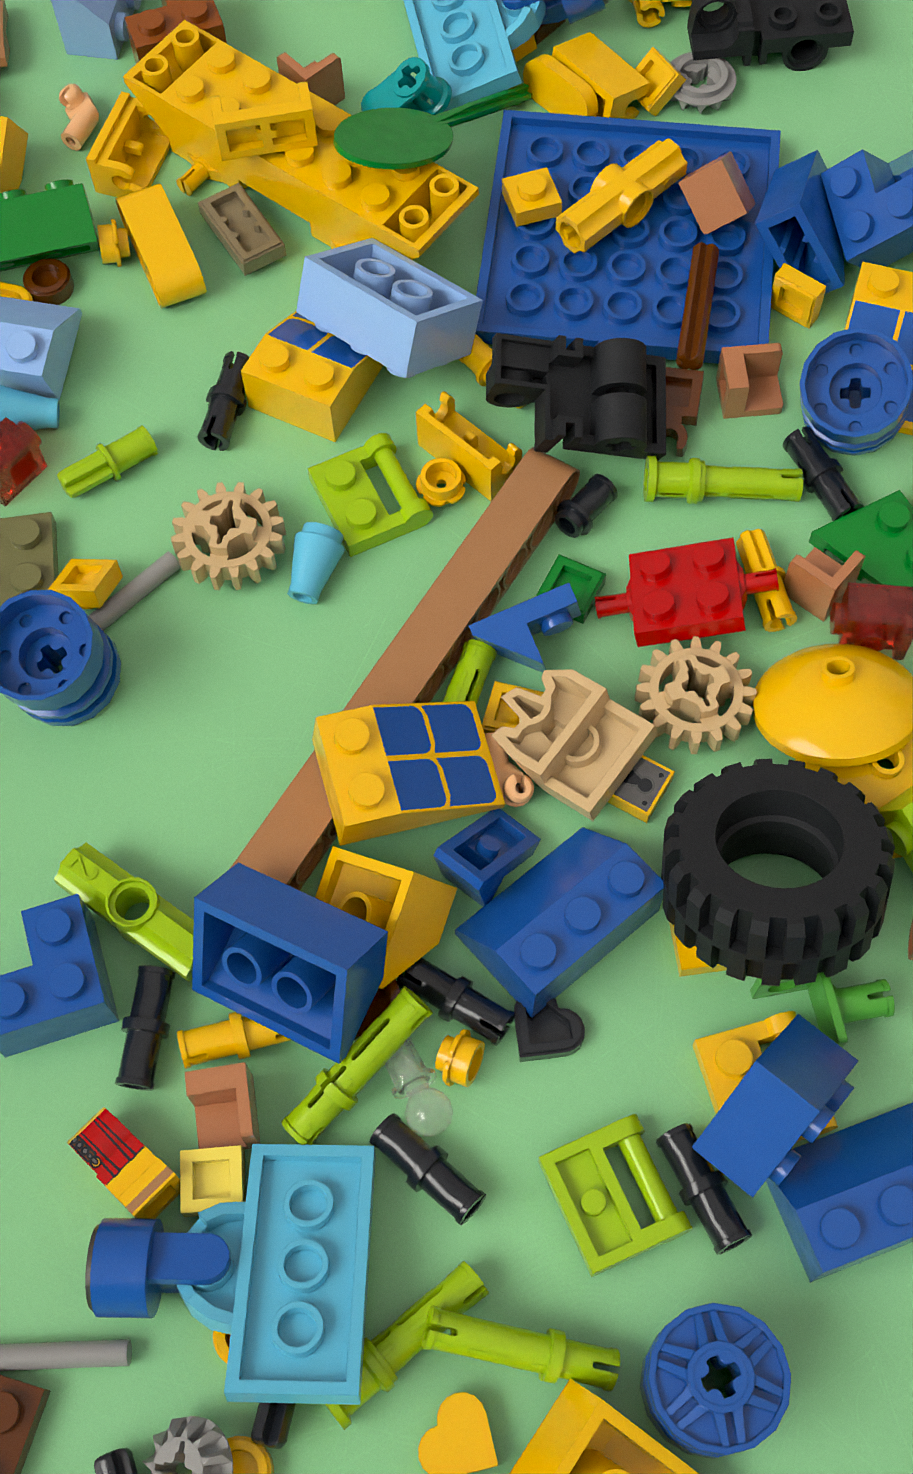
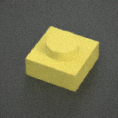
[180,1145,246,1217]

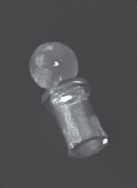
[385,1037,453,1137]

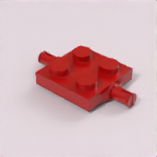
[595,537,779,647]

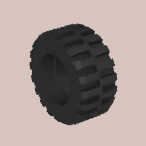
[661,758,896,986]

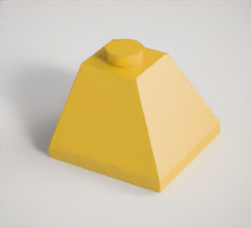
[315,846,457,989]

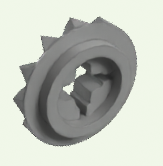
[669,52,736,114]
[142,1416,233,1474]

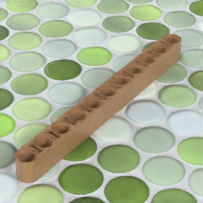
[230,447,580,891]

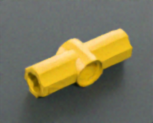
[555,138,688,254]

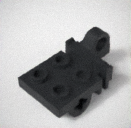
[687,0,854,71]
[486,333,666,461]

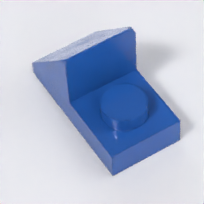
[468,583,581,673]
[433,809,541,907]

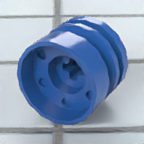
[799,327,913,456]
[0,590,121,726]
[640,1303,791,1459]

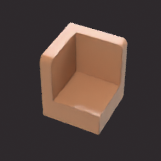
[277,52,345,105]
[678,151,755,234]
[716,343,783,419]
[784,547,866,622]
[185,1062,261,1150]

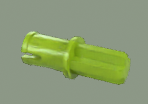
[57,425,158,498]

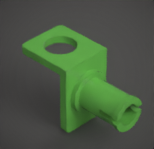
[750,972,895,1048]

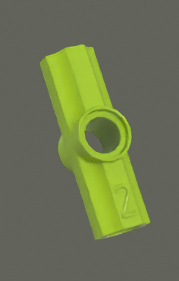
[54,842,194,982]

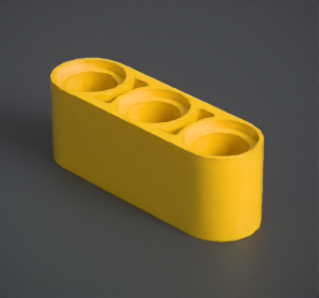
[115,183,207,309]

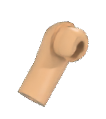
[59,84,99,151]
[484,733,534,807]

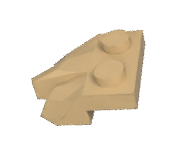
[491,669,658,821]

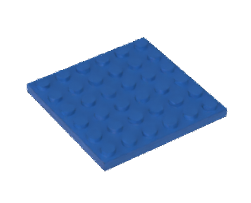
[475,110,781,364]

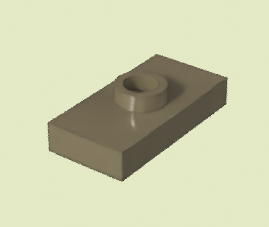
[198,183,287,276]

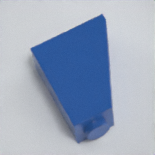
[755,150,845,294]

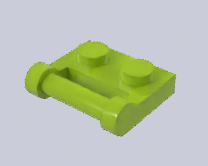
[307,433,433,557]
[538,1114,693,1277]

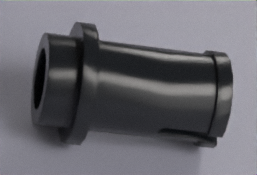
[555,474,618,538]

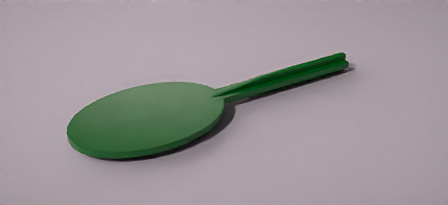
[333,83,532,170]

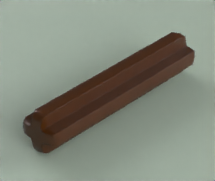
[676,242,720,370]

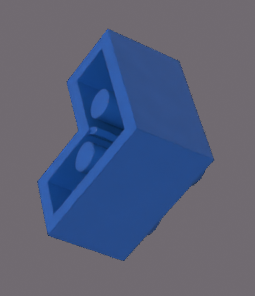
[820,149,913,268]
[0,894,119,1058]
[692,1014,858,1198]

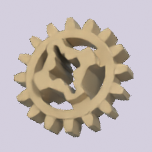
[171,482,286,590]
[635,637,756,754]

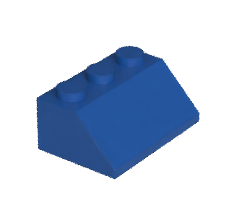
[455,827,664,1018]
[192,862,388,1064]
[766,1102,913,1283]

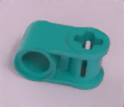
[361,57,452,115]

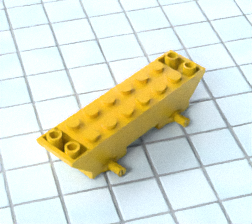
[123,20,479,260]

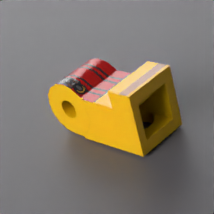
[67,1107,180,1219]

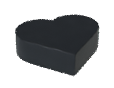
[514,998,585,1062]

